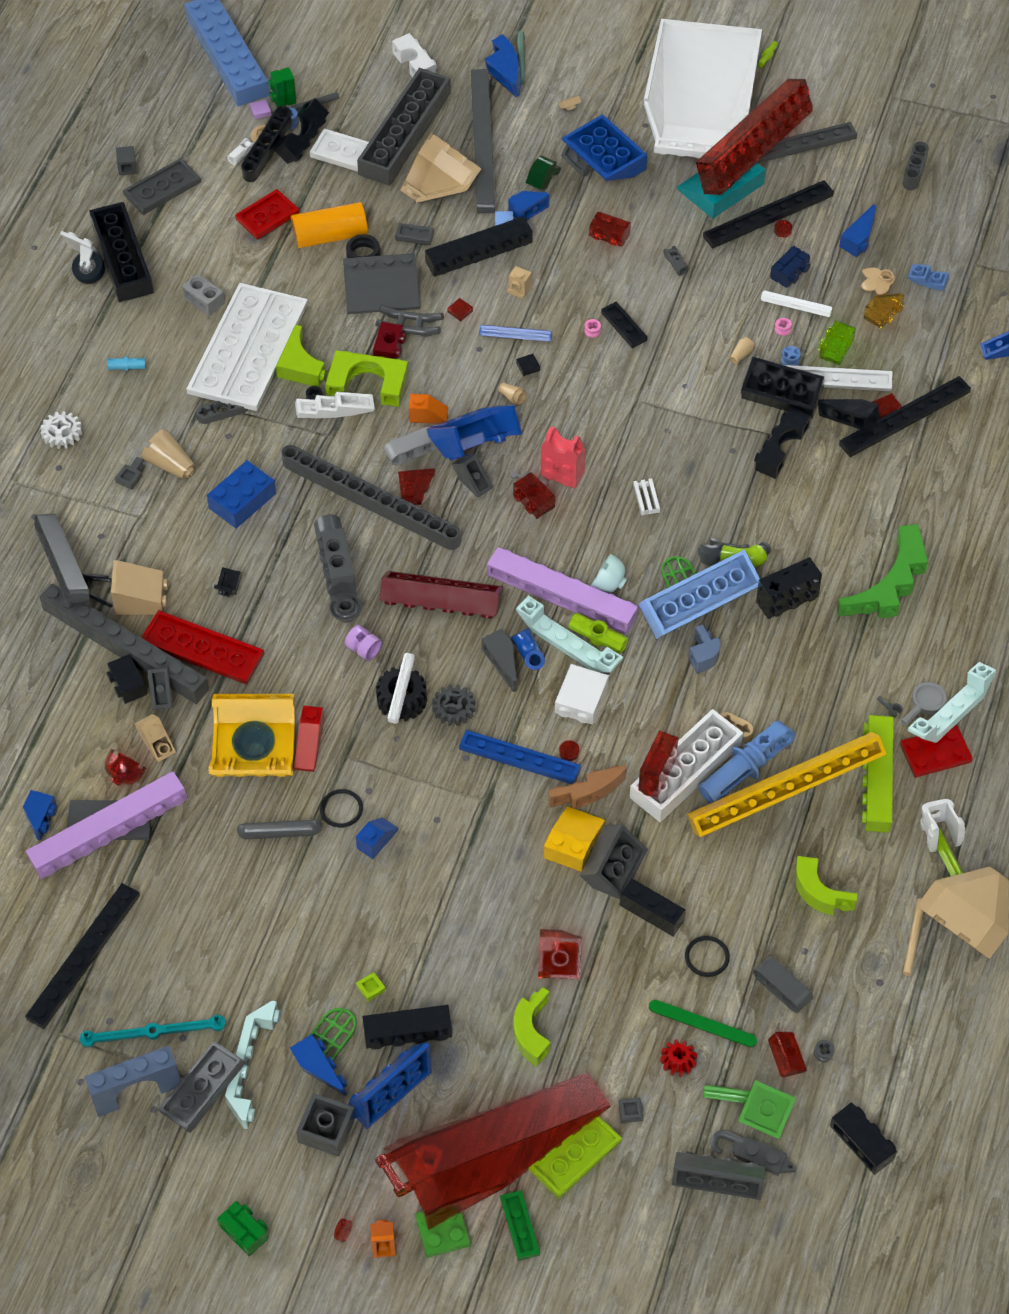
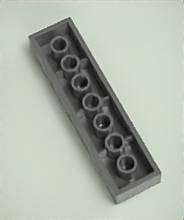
[357,68,451,186]

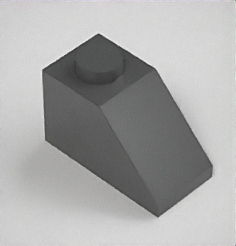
[451,454,493,497]

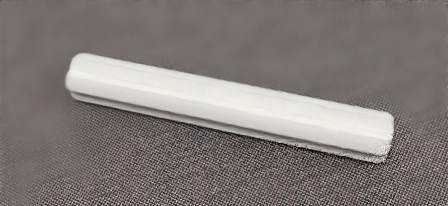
[761,290,832,317]
[388,653,415,724]

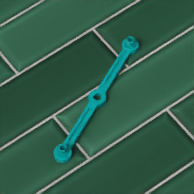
[79,1015,226,1048]

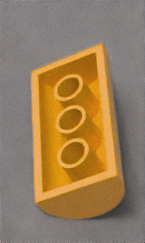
[291,202,368,248]

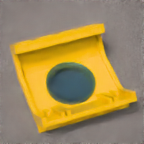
[209,694,295,777]

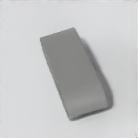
[384,427,438,465]

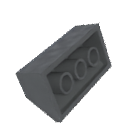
[672,1151,766,1200]

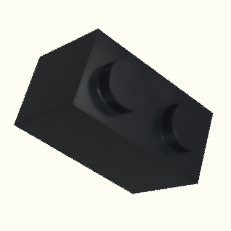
[106,654,147,704]

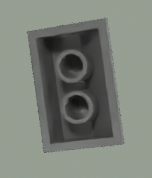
[580,824,648,899]

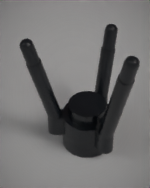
[82,574,113,608]

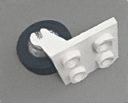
[60,231,105,284]

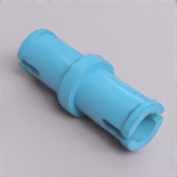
[107,356,145,371]

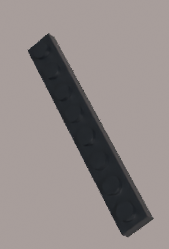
[703,180,834,249]
[839,376,971,457]
[25,883,140,1029]

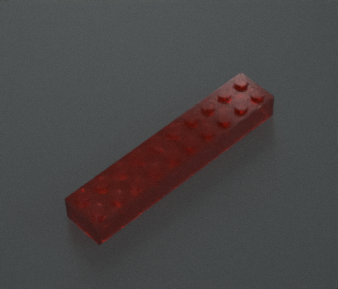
[696,79,813,195]

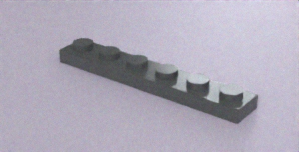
[752,122,857,163]

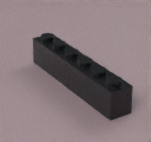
[425,216,532,277]

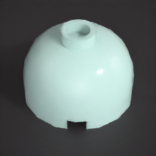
[591,553,627,593]

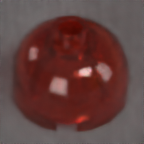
[104,749,147,786]

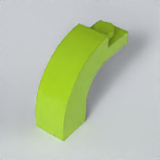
[795,856,858,915]
[513,987,551,1067]

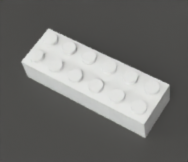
[630,709,743,822]

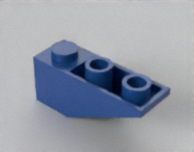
[290,1034,348,1096]

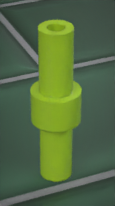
[757,41,778,68]

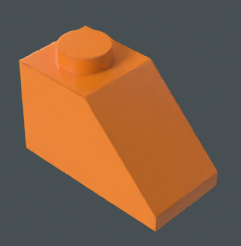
[409,394,448,424]
[370,1220,396,1258]

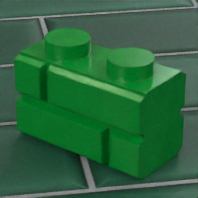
[268,67,296,108]
[217,1201,269,1256]

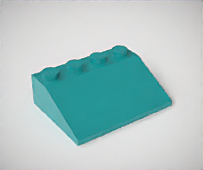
[677,153,766,219]

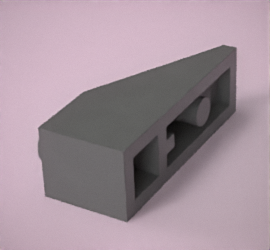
[481,628,517,692]

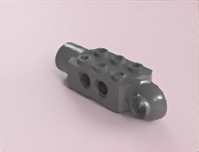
[314,514,362,622]

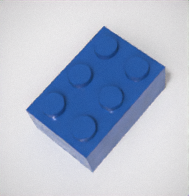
[207,460,276,529]

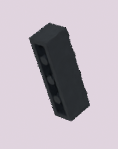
[362,1005,452,1049]

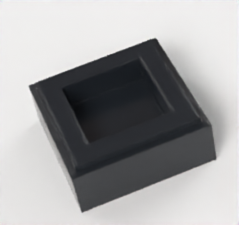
[516,353,540,376]

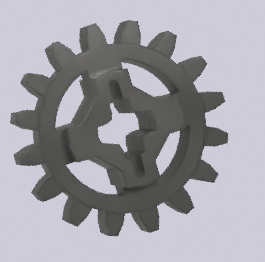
[432,684,476,726]

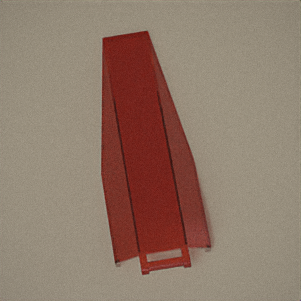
[375,1073,610,1230]

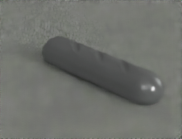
[237,820,322,839]

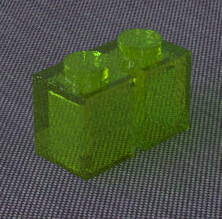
[818,320,856,365]

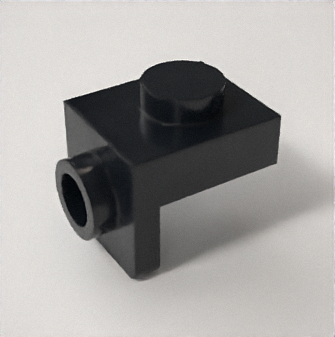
[214,567,242,597]

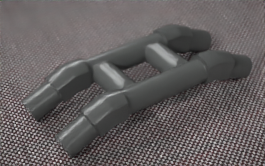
[375,305,444,337]

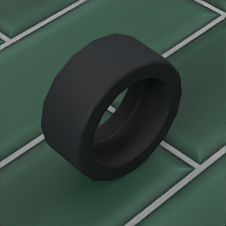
[346,234,381,258]

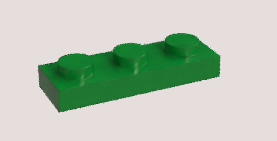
[500,1190,540,1261]

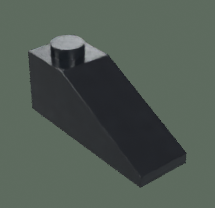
[818,399,879,432]

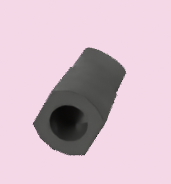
[663,246,688,276]

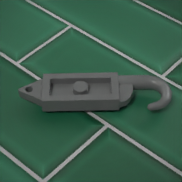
[710,1130,796,1176]

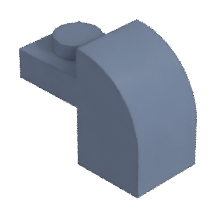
[689,625,720,674]

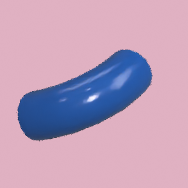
[512,628,545,670]

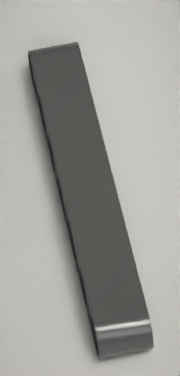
[34,514,89,604]

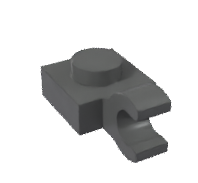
[115,457,145,490]

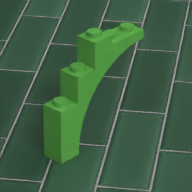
[836,524,928,618]

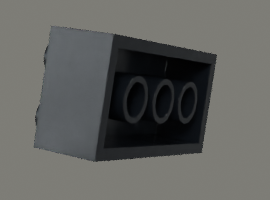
[741,356,824,419]

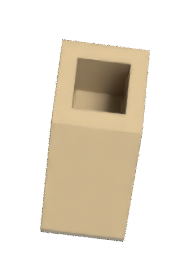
[135,714,176,762]

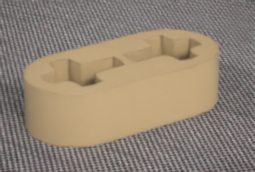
[720,712,753,742]

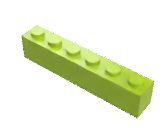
[861,715,894,833]

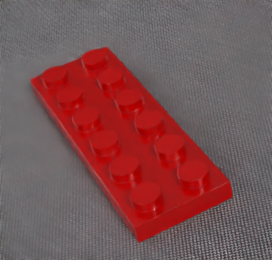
[141,610,264,685]

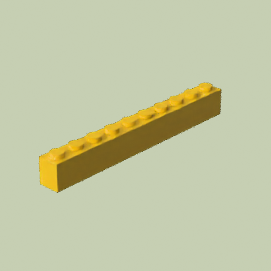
[687,732,886,837]

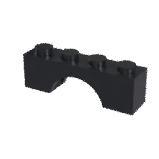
[273,98,329,164]
[754,407,811,479]

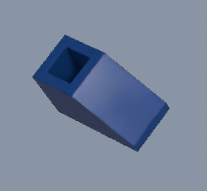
[23,790,58,840]

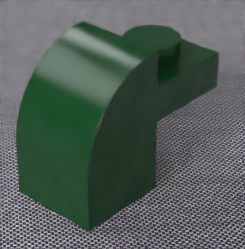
[525,155,561,190]

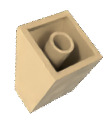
[111,560,168,615]

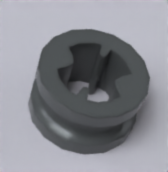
[814,1040,834,1062]

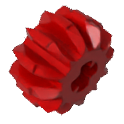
[660,1039,697,1077]

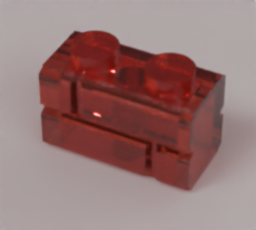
[589,211,631,247]

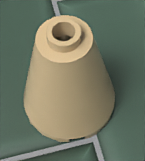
[141,429,195,479]

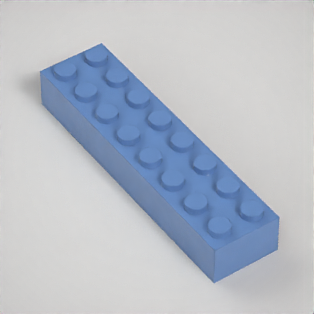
[184,0,269,107]

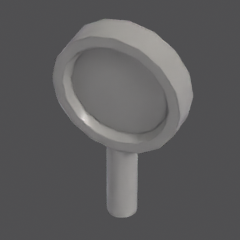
[901,682,947,726]

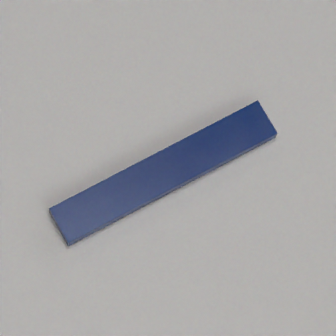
[459,730,581,784]

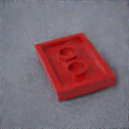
[235,189,299,240]
[900,725,973,778]

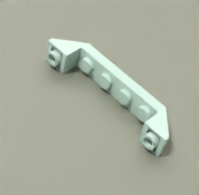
[516,595,623,673]
[908,662,996,743]
[225,1001,281,1129]

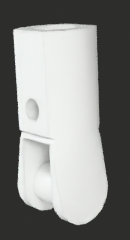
[227,138,255,166]

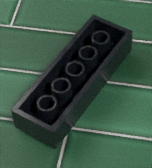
[89,202,154,302]

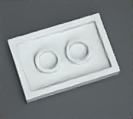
[310,129,369,172]

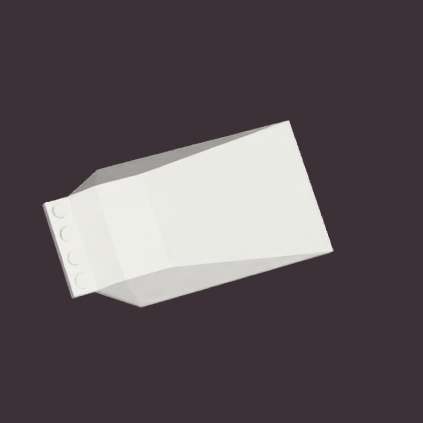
[644,19,762,160]

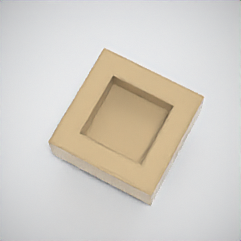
[558,96,581,111]

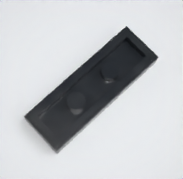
[601,301,648,348]

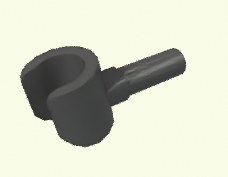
[877,696,903,718]

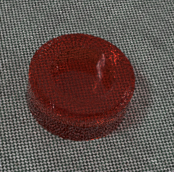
[774,220,792,238]
[559,740,579,761]
[334,1218,352,1242]

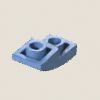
[908,264,949,291]

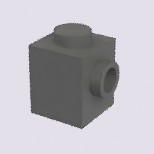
[116,146,137,175]

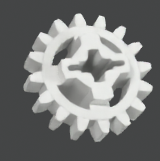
[40,411,82,449]

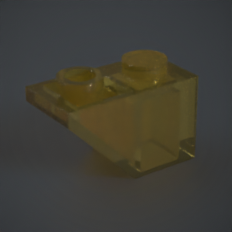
[864,293,905,329]

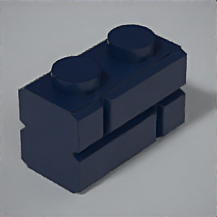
[770,246,810,288]

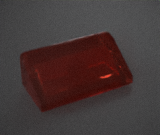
[768,1032,807,1077]

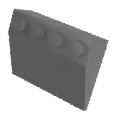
[343,253,420,314]

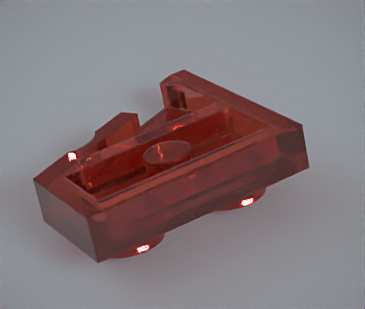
[398,468,435,505]

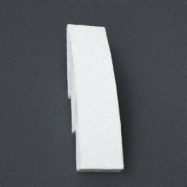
[295,392,375,418]

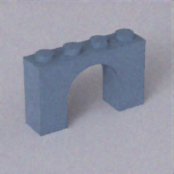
[84,1046,181,1117]

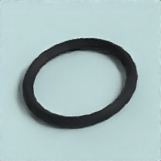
[320,789,363,828]
[685,936,730,977]

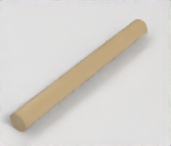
[903,898,924,976]

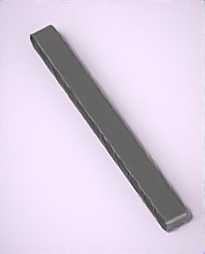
[471,69,495,214]
[282,445,460,550]

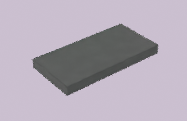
[122,158,201,215]
[67,800,152,840]
[158,1041,246,1133]

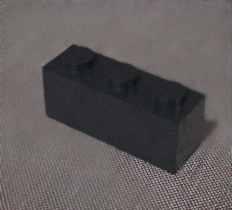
[620,878,686,937]
[830,1102,897,1175]

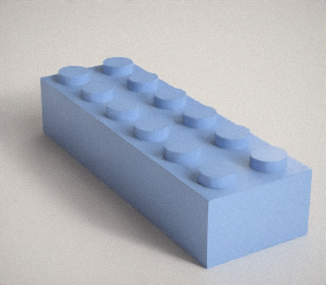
[638,549,760,639]

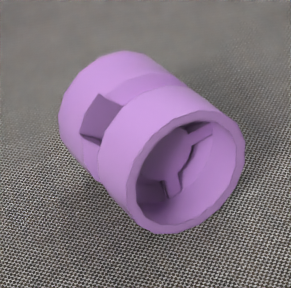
[344,625,382,661]

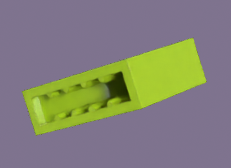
[276,325,327,387]

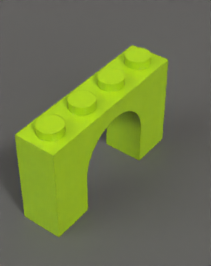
[325,350,409,407]

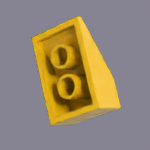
[544,806,605,872]

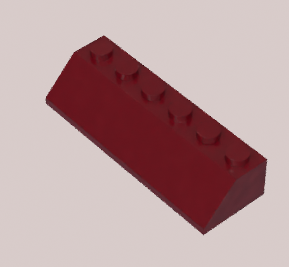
[379,571,503,618]

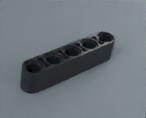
[241,106,292,182]

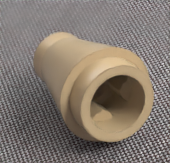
[729,337,755,364]
[499,383,527,405]

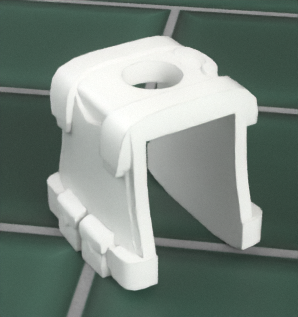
[920,799,965,852]

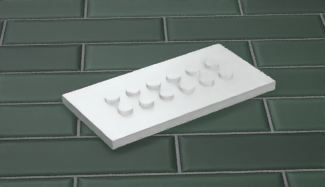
[186,283,308,411]

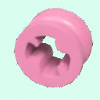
[775,318,792,336]
[584,319,601,338]

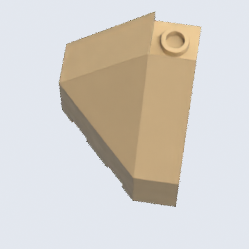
[400,132,481,203]
[917,867,1009,959]

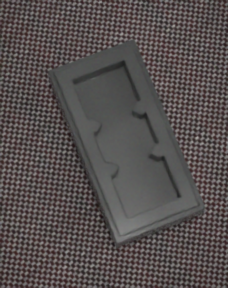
[395,223,434,245]

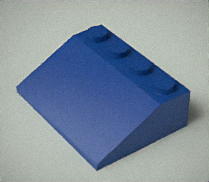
[562,114,647,181]
[348,1042,432,1129]

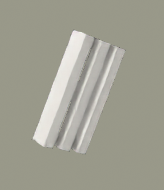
[633,478,660,515]

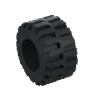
[376,666,427,722]

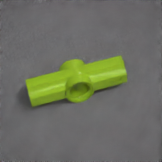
[568,613,629,654]

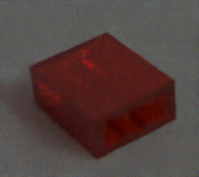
[638,730,678,798]

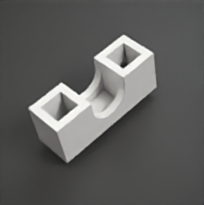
[392,33,437,77]

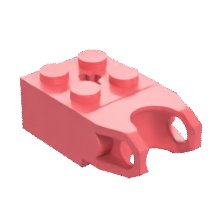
[541,426,586,488]

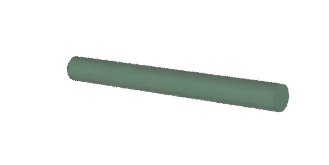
[517,31,525,85]

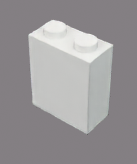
[555,664,609,724]

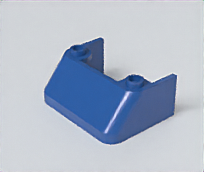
[426,405,522,460]

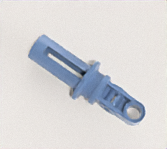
[698,721,795,803]

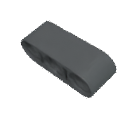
[903,142,929,190]
[753,956,813,1013]

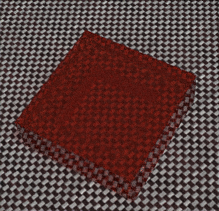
[447,298,473,322]

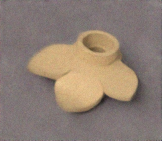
[861,268,895,295]

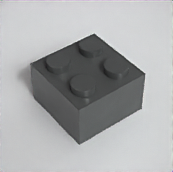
[296,1093,356,1157]

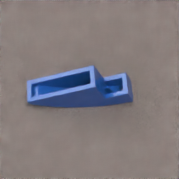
[484,34,521,97]

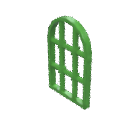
[661,556,696,588]
[310,1008,356,1061]

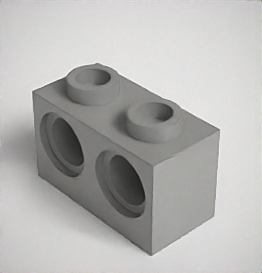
[182,274,225,316]

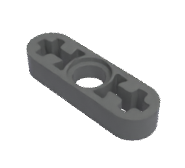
[196,401,249,424]

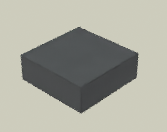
[618,1098,643,1123]

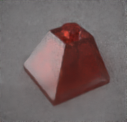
[538,929,582,980]

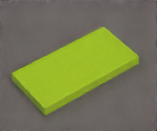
[528,1109,622,1199]

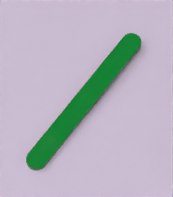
[649,1000,757,1047]

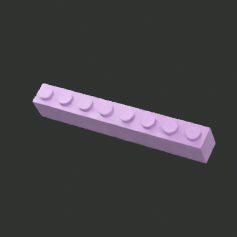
[487,547,638,635]
[26,771,188,879]

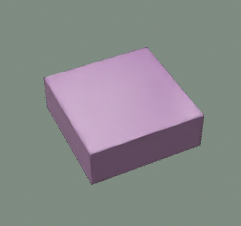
[249,99,271,119]

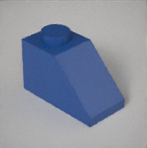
[508,191,549,221]
[355,818,399,859]

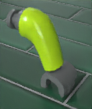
[698,537,772,568]

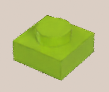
[356,972,386,1002]

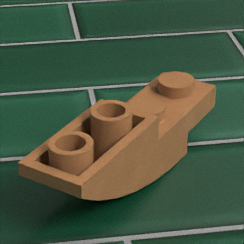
[548,765,626,809]

